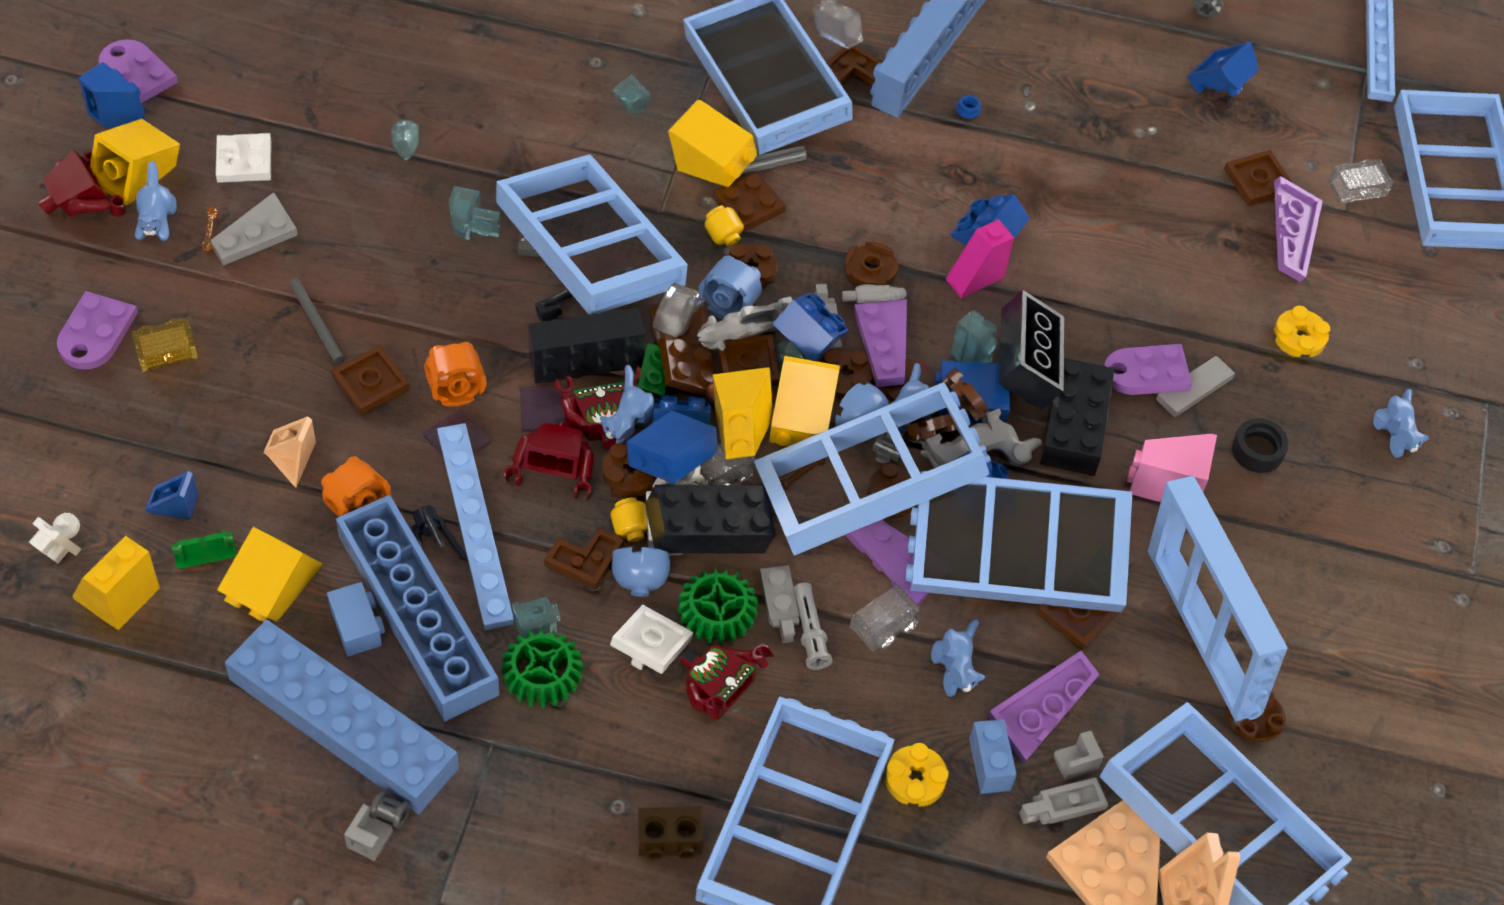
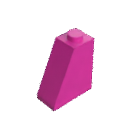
[946,219,1014,299]

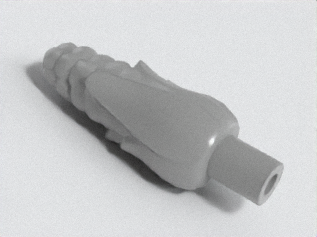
[842,284,907,304]

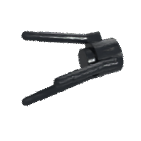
[535,289,573,322]
[411,505,467,559]

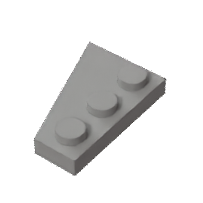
[210,192,298,266]

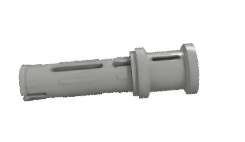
[794,582,833,670]

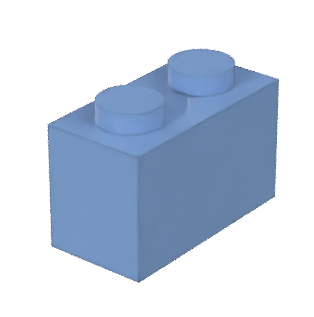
[327,582,385,657]
[969,719,1016,794]

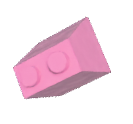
[1126,434,1217,502]

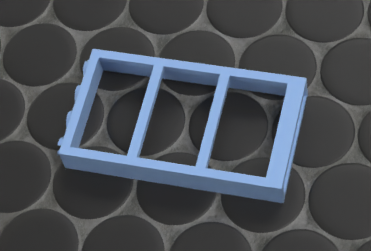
[1394,90,1504,249]
[496,154,688,315]
[754,382,991,556]
[1148,475,1288,721]
[696,696,895,905]
[1100,702,1352,905]

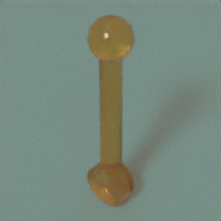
[201,206,218,251]

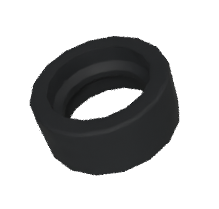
[1232,418,1289,473]

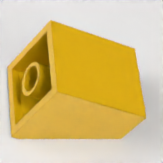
[668,100,757,187]
[90,119,180,206]
[769,356,840,446]
[713,367,773,459]
[217,527,323,622]
[72,536,160,630]

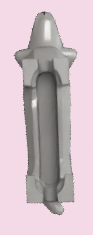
[696,296,793,351]
[921,408,1042,468]

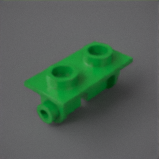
[637,343,666,398]
[172,530,237,570]

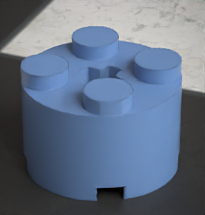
[698,255,762,320]

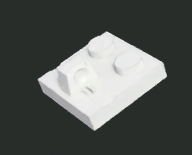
[216,133,271,182]
[610,605,693,674]

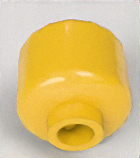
[704,205,744,247]
[610,497,648,543]

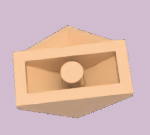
[263,416,316,488]

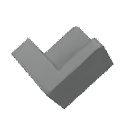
[1053,731,1104,781]
[344,804,393,861]

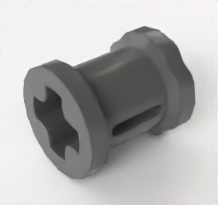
[369,791,411,829]

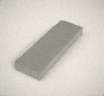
[1156,356,1235,418]

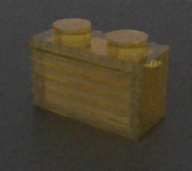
[132,318,198,372]

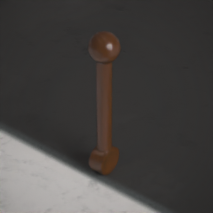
[780,457,826,490]

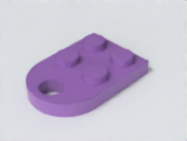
[99,40,178,103]
[57,291,138,370]
[1105,344,1192,395]

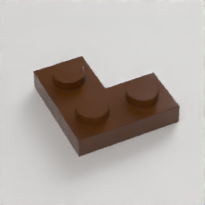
[826,41,883,86]
[544,528,624,590]

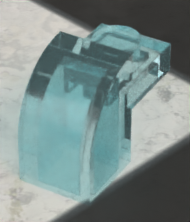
[449,186,501,240]

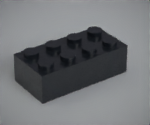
[998,290,1064,410]
[528,308,645,384]
[1040,358,1115,476]
[645,485,776,554]

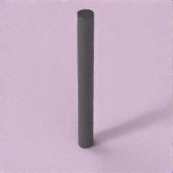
[289,278,344,364]

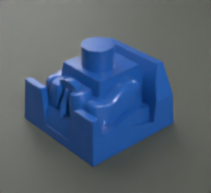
[1186,41,1258,97]

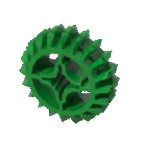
[678,567,758,646]
[501,628,583,709]

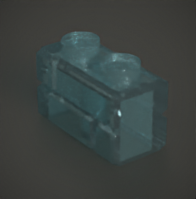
[950,310,997,364]

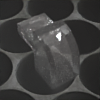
[652,282,705,338]

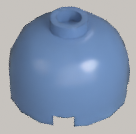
[835,382,889,427]
[612,547,671,597]

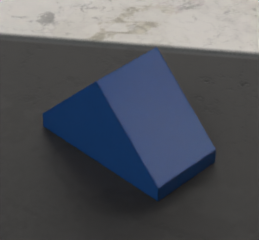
[145,471,199,520]

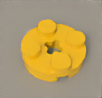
[1274,306,1330,357]
[886,743,948,806]

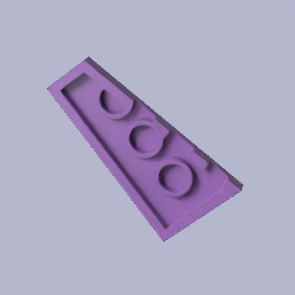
[1274,176,1323,282]
[854,299,907,387]
[845,520,950,610]
[987,651,1099,764]

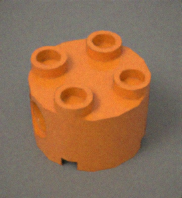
[424,342,487,407]
[321,456,391,517]

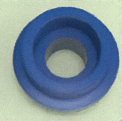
[956,95,982,119]

